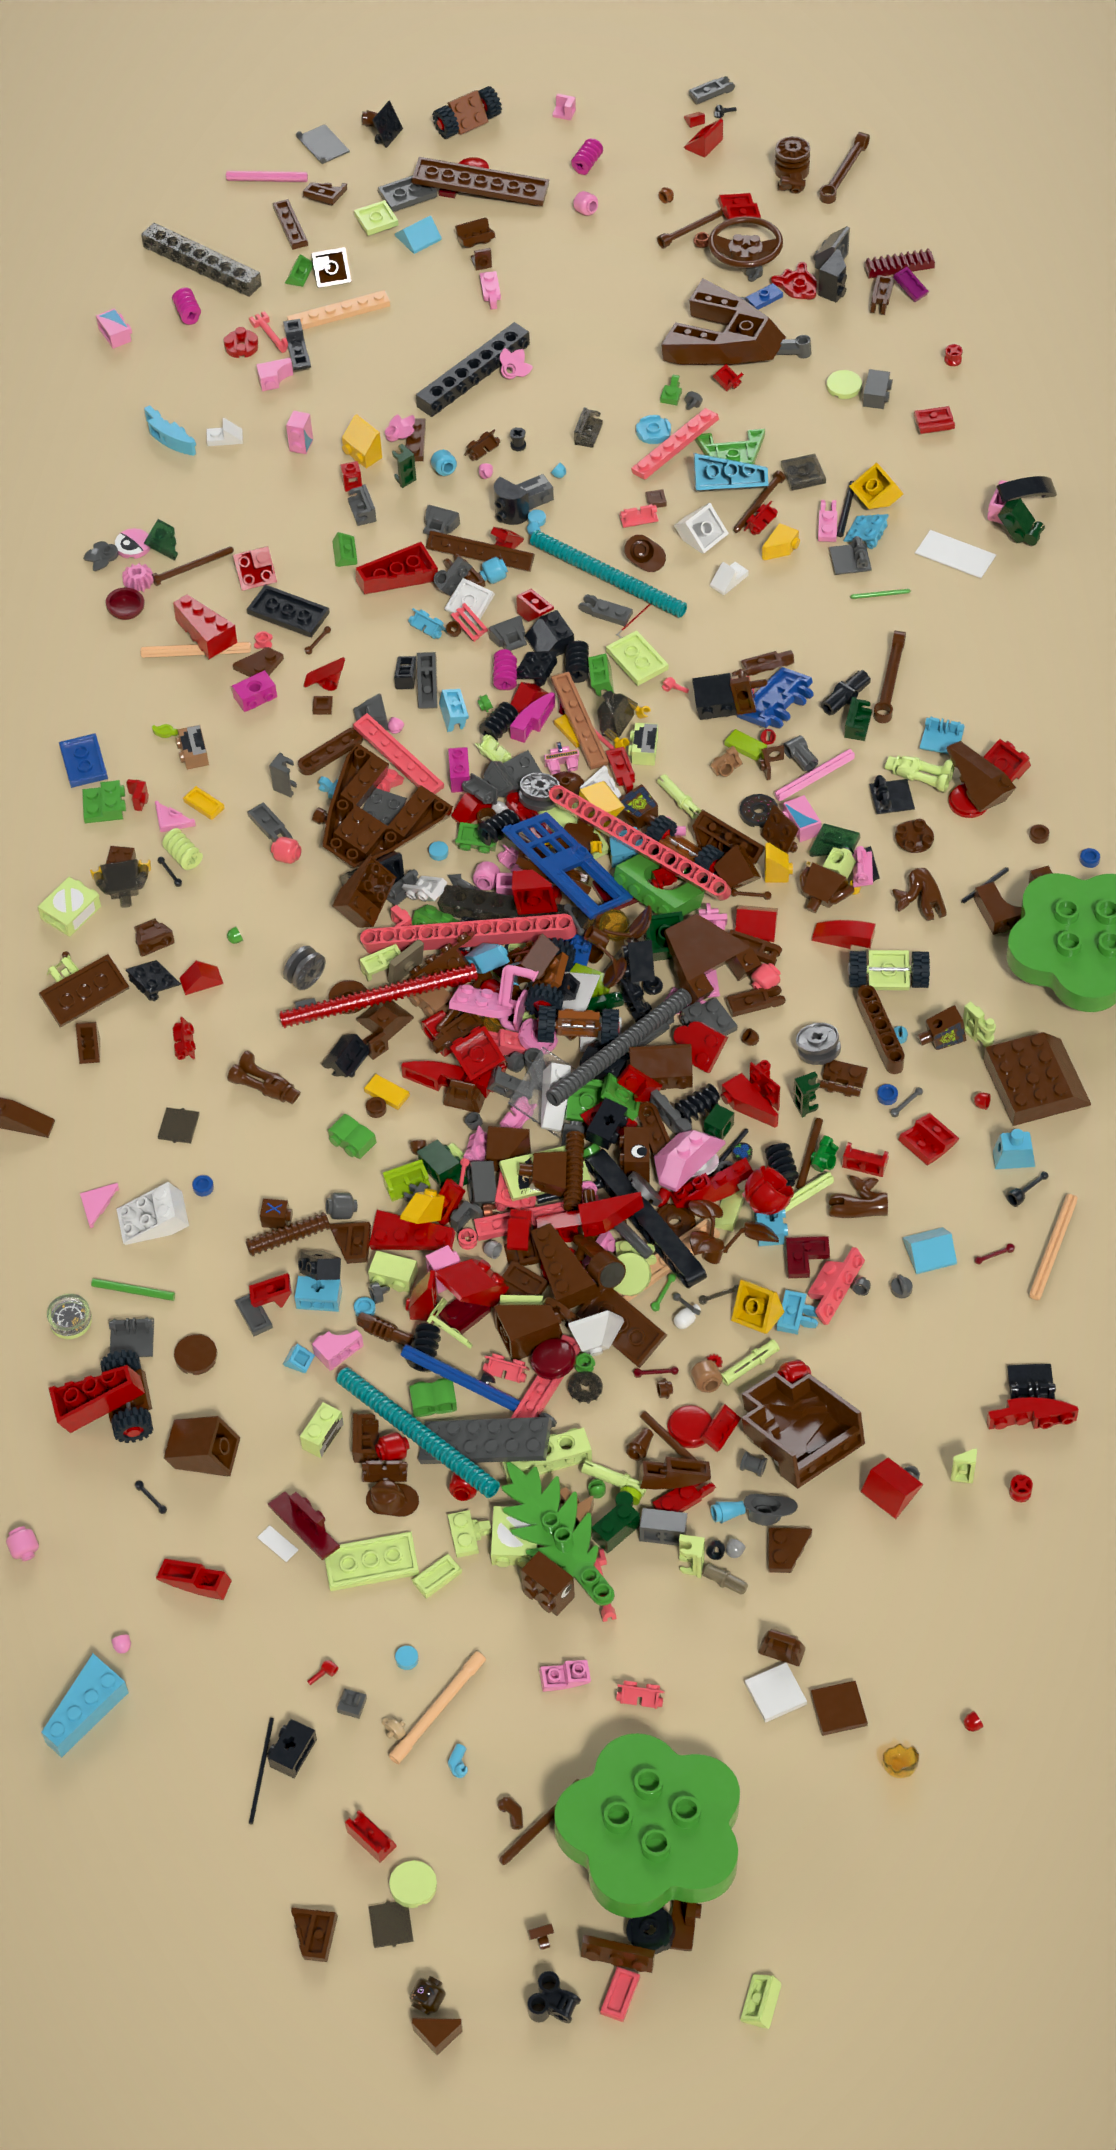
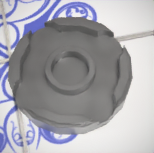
[628,1171,663,1206]

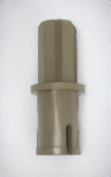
[703,1563,748,1594]

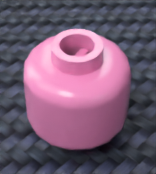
[573,191,598,216]
[473,861,500,891]
[6,1526,39,1562]

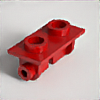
[744,501,778,535]
[173,1017,196,1060]

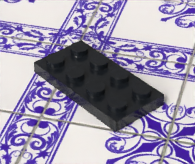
[247,584,330,638]

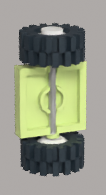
[848,950,930,990]

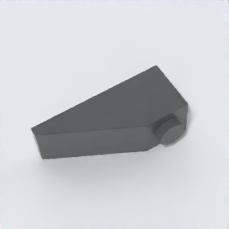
[417,652,438,709]

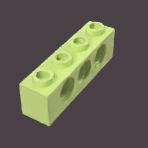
[500,1427,592,1484]

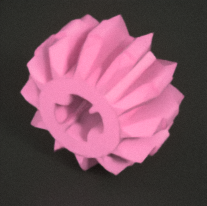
[122,562,154,592]

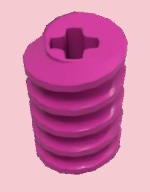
[571,138,603,175]
[172,287,201,325]
[493,649,517,691]

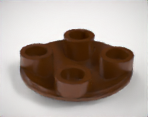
[895,818,934,853]

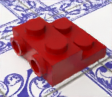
[984,739,1031,782]
[450,1026,506,1083]

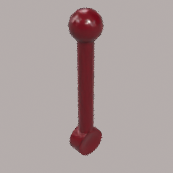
[974,1243,1015,1265]
[633,1366,679,1378]

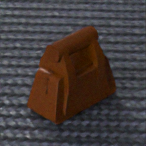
[134,918,175,957]
[443,1079,485,1113]
[758,1629,806,1666]

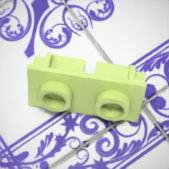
[475,735,512,763]

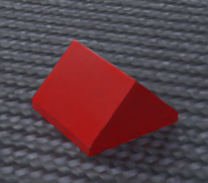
[684,118,723,158]
[735,905,778,942]
[861,1457,923,1520]

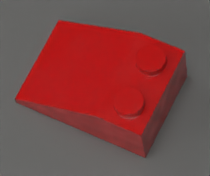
[435,1259,509,1307]

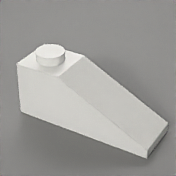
[541,1062,571,1132]

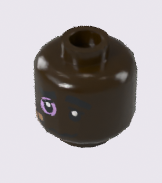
[410,1976,446,2015]

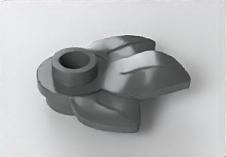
[83,541,118,571]

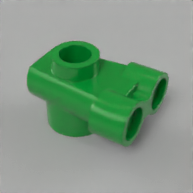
[811,1135,839,1172]

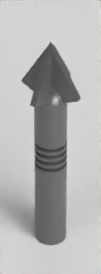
[448,874,497,905]

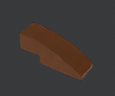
[639,1456,711,1490]

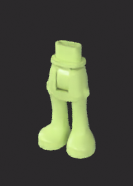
[885,755,955,792]

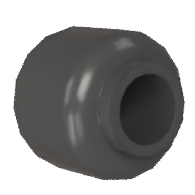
[326,1193,358,1219]

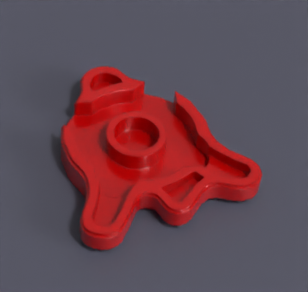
[771,262,817,299]

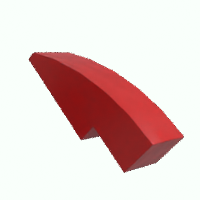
[812,920,876,949]
[401,1061,467,1092]
[156,1559,232,1600]

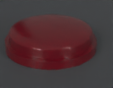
[106,587,145,620]
[531,1338,576,1380]

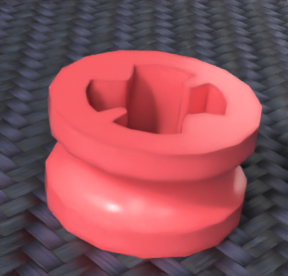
[458,1228,477,1250]

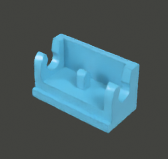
[439,689,469,732]

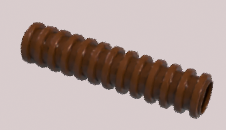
[563,1131,585,1212]
[246,1212,330,1257]

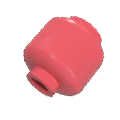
[271,837,302,864]
[751,963,781,989]

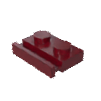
[438,1299,491,1335]

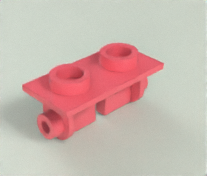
[619,504,659,528]
[483,1353,530,1384]
[616,1680,665,1709]

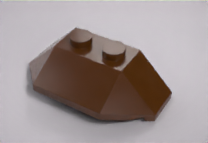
[692,809,765,865]

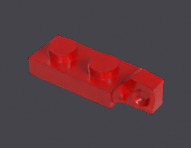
[605,746,635,794]

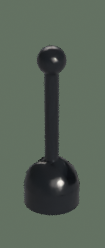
[1006,1171,1049,1207]

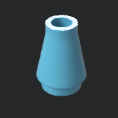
[711,1501,746,1524]

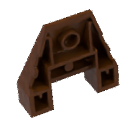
[664,913,762,1005]

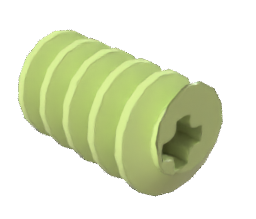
[162,828,203,870]

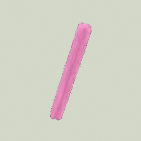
[226,171,308,182]
[774,749,855,801]

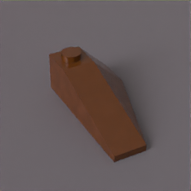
[946,741,1016,812]

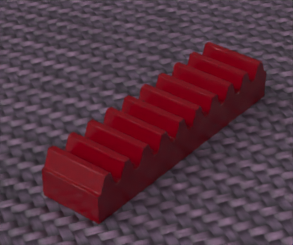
[864,248,935,279]

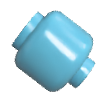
[431,449,457,476]
[480,557,508,584]

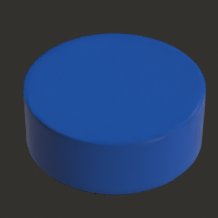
[1080,848,1100,868]
[877,1084,898,1105]
[192,1175,214,1197]

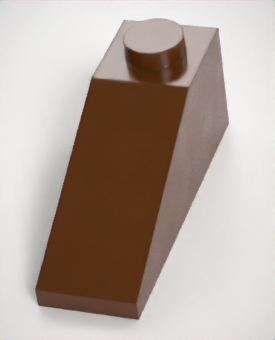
[0,1097,55,1138]

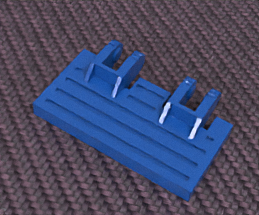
[737,667,814,729]

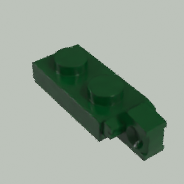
[586,992,624,1016]

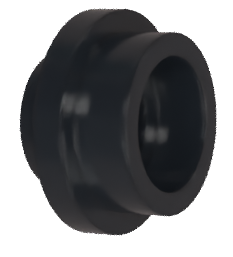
[643,976,663,995]

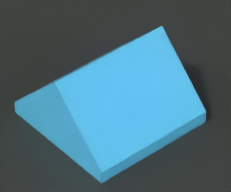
[395,215,442,254]
[902,1227,957,1274]

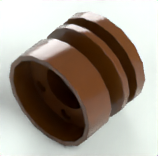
[775,136,810,179]

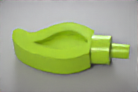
[152,724,179,738]

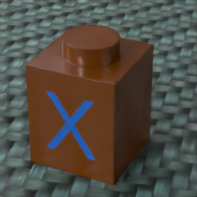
[260,1198,293,1229]

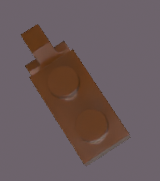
[741,650,794,676]
[431,1012,484,1054]

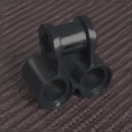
[527,1971,581,2023]

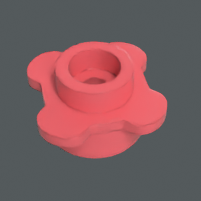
[254,631,273,649]

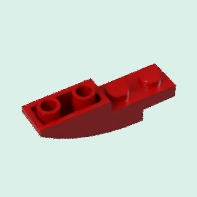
[669,1157,753,1208]
[986,1397,1079,1430]

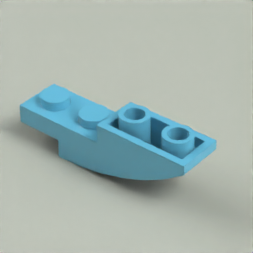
[144,405,196,456]

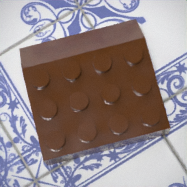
[984,1032,1091,1126]

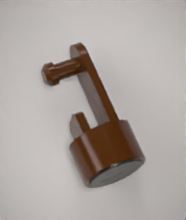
[573,1234,626,1289]

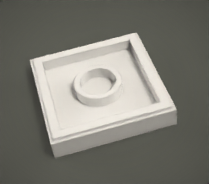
[444,578,495,626]
[745,1662,807,1723]

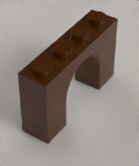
[974,865,1053,935]

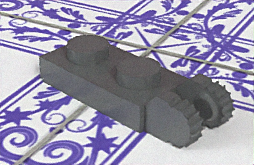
[689,76,735,104]
[579,594,633,627]
[247,802,293,842]
[650,1089,692,1135]

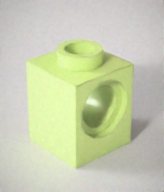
[822,847,856,878]

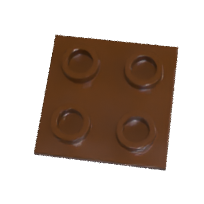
[760,805,799,854]

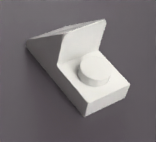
[207,418,243,446]
[710,562,749,596]

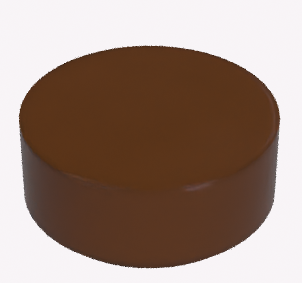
[1029,824,1050,844]
[366,1097,387,1118]

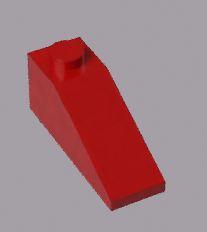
[721,1073,779,1128]
[578,1192,644,1237]
[406,1270,439,1322]

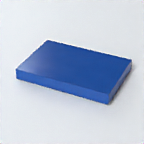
[59,733,108,788]

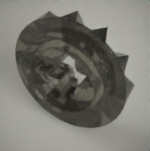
[568,1371,603,1404]

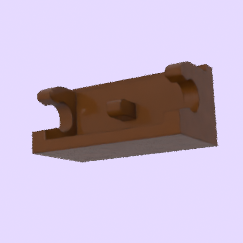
[352,1413,379,1463]

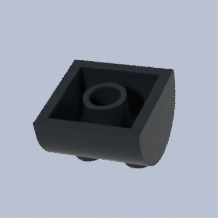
[494,477,529,525]

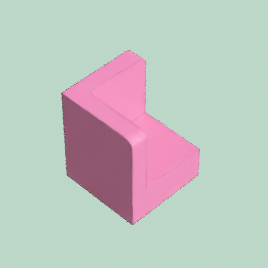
[553,94,576,121]

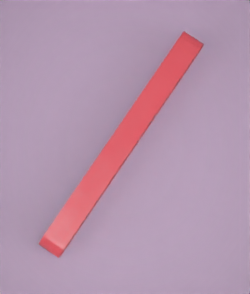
[549,785,731,901]
[360,914,577,954]

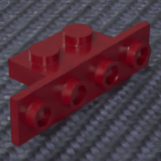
[268,1491,340,1560]

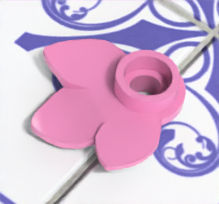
[500,348,533,379]
[385,414,415,442]

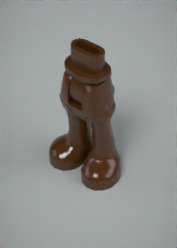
[227,1050,301,1104]

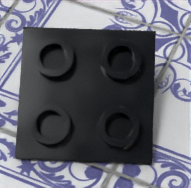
[372,100,403,148]
[517,651,558,687]
[869,775,915,814]
[126,960,181,1001]
[620,979,653,1022]
[1007,1364,1056,1400]

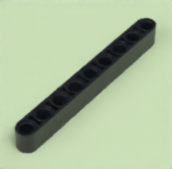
[584,1149,707,1289]

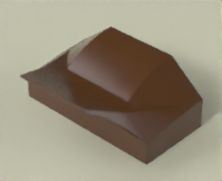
[504,1224,541,1266]

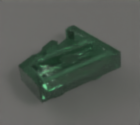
[144,519,178,561]
[809,823,861,857]

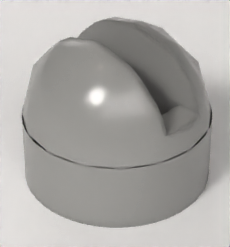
[484,1241,502,1259]
[726,1538,746,1558]

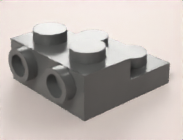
[680,998,738,1036]

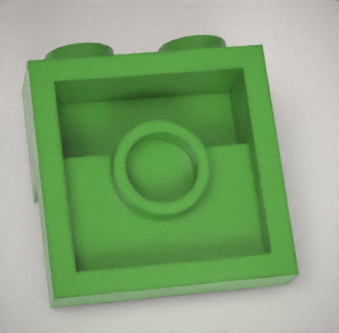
[82,780,126,824]
[564,1079,604,1123]

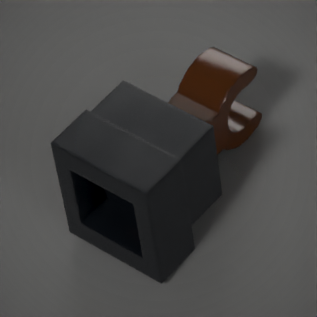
[557,973,580,1001]

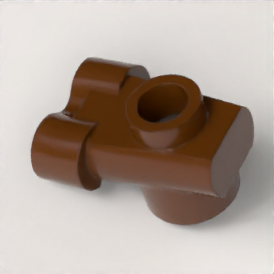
[778,173,806,194]

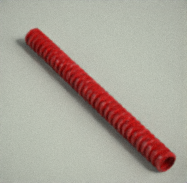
[279,963,478,1029]

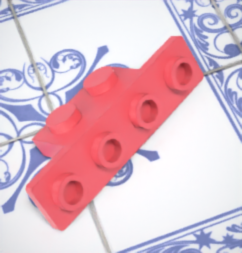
[808,1247,865,1325]

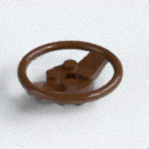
[708,216,783,268]

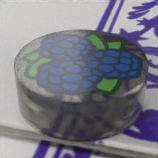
[732,1142,753,1162]

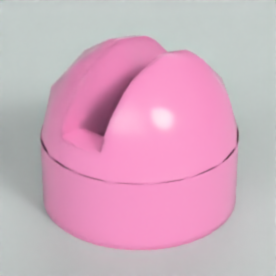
[479,463,493,479]
[388,717,404,734]
[111,1635,131,1653]

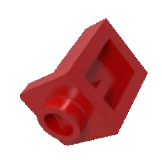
[650,868,677,889]

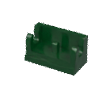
[392,444,417,488]
[844,697,872,741]
[793,1071,820,1118]

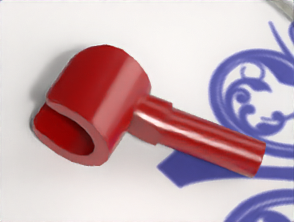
[307,1660,339,1686]

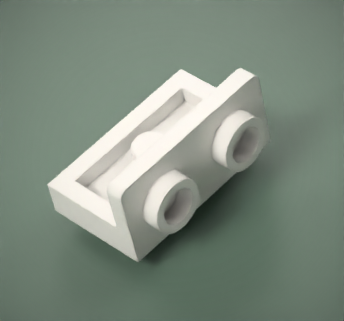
[402,876,447,902]

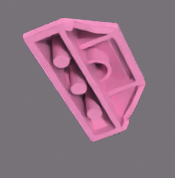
[654,1130,726,1192]

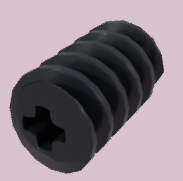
[565,640,589,683]
[480,702,518,742]
[477,809,521,846]
[674,1083,720,1124]
[764,1143,799,1187]
[407,1323,441,1373]

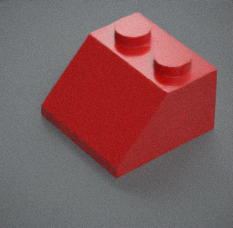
[512,870,558,915]

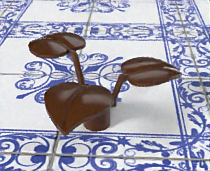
[584,905,652,989]
[688,1200,779,1264]

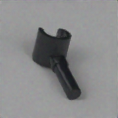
[714,105,737,118]

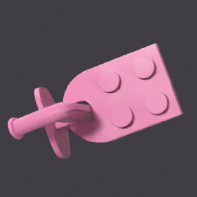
[449,965,539,1032]

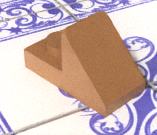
[560,1487,594,1526]

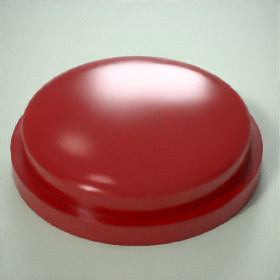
[948,783,987,818]
[667,1405,712,1448]

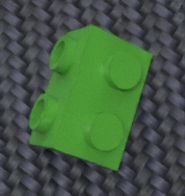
[455,822,497,854]
[412,904,460,937]

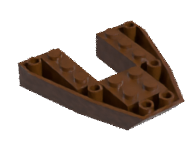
[661,278,786,364]
[322,743,453,868]

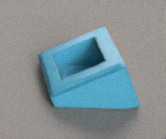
[283,1344,315,1373]

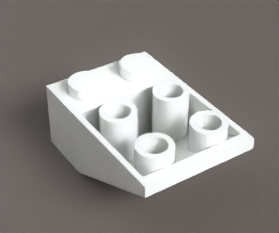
[117,1182,189,1245]

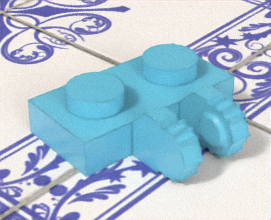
[777,1290,818,1335]

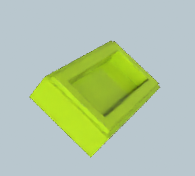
[725,729,767,761]

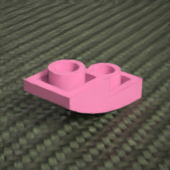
[539,1660,591,1692]

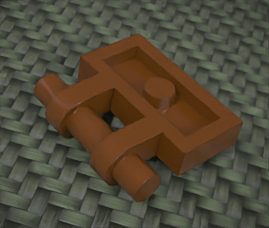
[819,1060,868,1097]

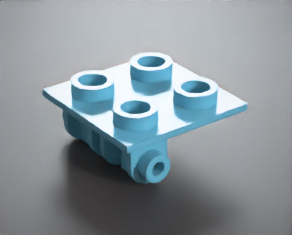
[843,514,889,549]
[920,716,965,754]

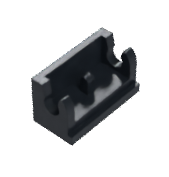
[322,1034,368,1077]

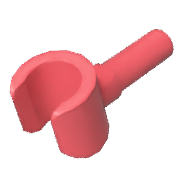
[662,677,689,693]

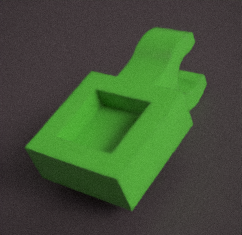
[660,374,682,406]

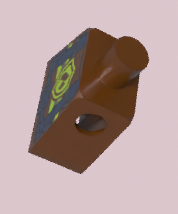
[616,784,658,830]
[917,1005,967,1050]

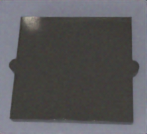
[158,1107,200,1144]
[368,1901,414,1948]

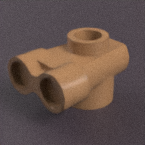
[710,746,743,777]

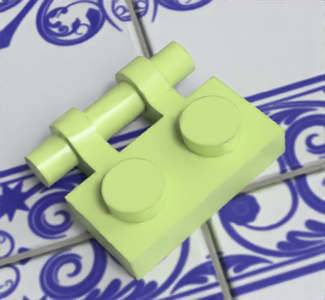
[963,1001,996,1048]

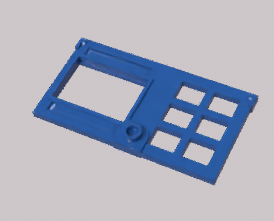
[502,812,633,920]

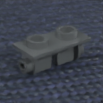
[462,773,498,805]
[386,869,419,906]

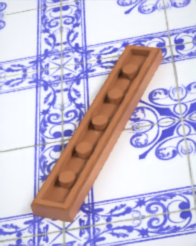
[551,672,609,770]

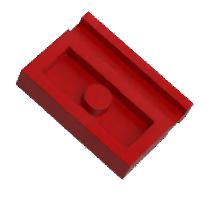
[914,406,955,434]

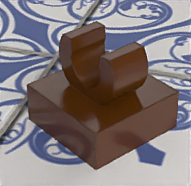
[527,1923,554,1950]

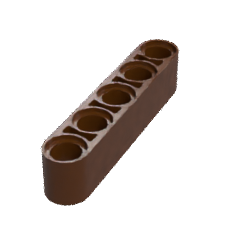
[857,985,905,1074]

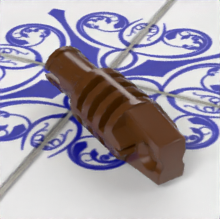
[357,1312,413,1346]

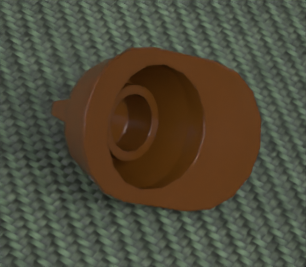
[625,535,666,572]
[366,1480,419,1517]

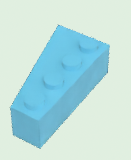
[693,453,769,490]
[41,1654,129,1758]

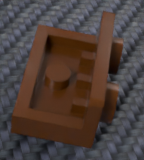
[455,217,496,248]

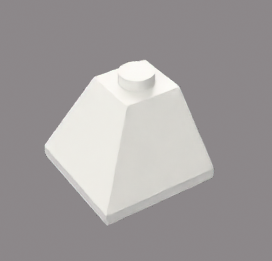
[674,503,729,554]
[568,1310,624,1356]

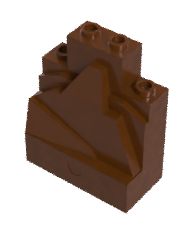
[742,1372,865,1489]

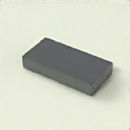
[235,1294,273,1337]

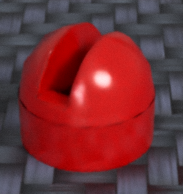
[761,729,776,745]
[974,1092,991,1110]
[964,1711,984,1732]

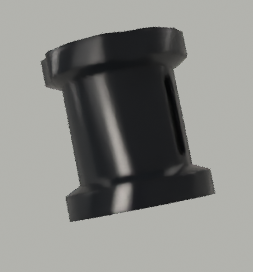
[510,427,526,452]

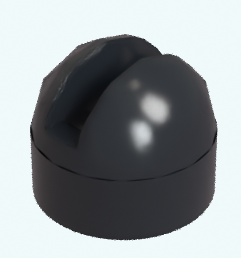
[480,1372,496,1386]
[706,1540,725,1560]

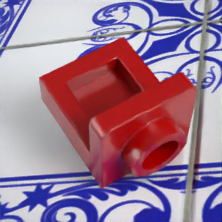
[713,364,744,391]
[127,779,149,811]

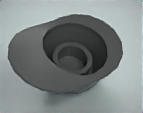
[744,1494,798,1526]

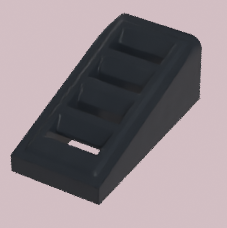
[394,656,417,689]

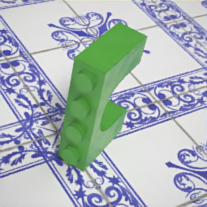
[613,853,705,916]

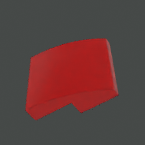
[718,193,761,220]
[898,1113,959,1166]

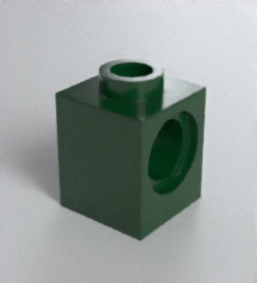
[704,1104,735,1140]

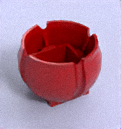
[742,1165,794,1215]

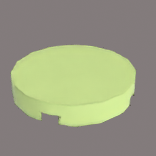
[827,370,862,399]
[614,1253,652,1296]
[389,1860,437,1908]

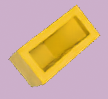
[762,523,800,560]
[765,843,793,883]
[400,1189,445,1224]

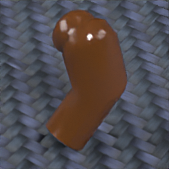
[497,1797,523,1830]

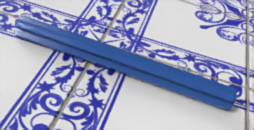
[401,1345,521,1412]

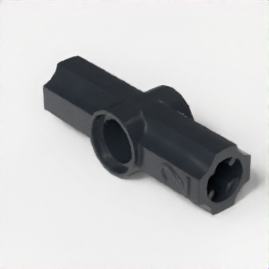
[821,670,871,716]

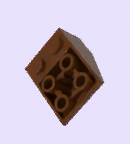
[333,855,396,928]

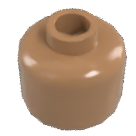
[691,1360,723,1393]

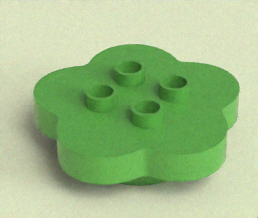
[1006,873,1116,1012]
[555,1733,740,1918]

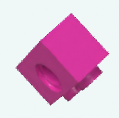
[232,670,277,712]
[448,747,470,793]

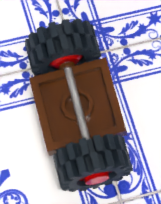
[100,1350,153,1443]

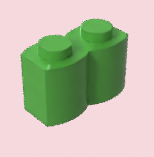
[328,1114,377,1159]
[409,1378,457,1417]

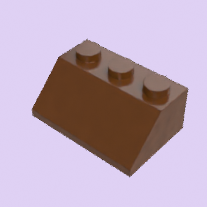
[629,1044,693,1090]

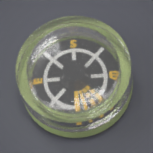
[47,1294,92,1339]

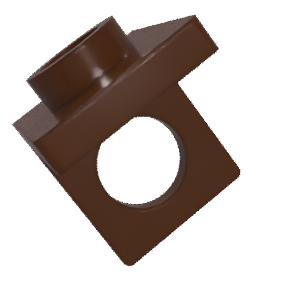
[471,248,492,271]
[759,745,784,780]
[362,1032,389,1060]

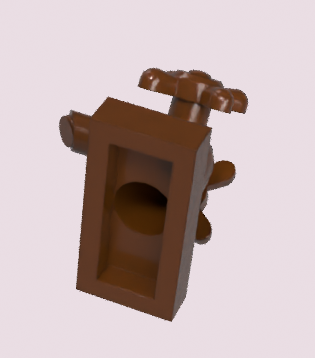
[730,669,768,715]

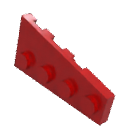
[369,1210,455,1250]

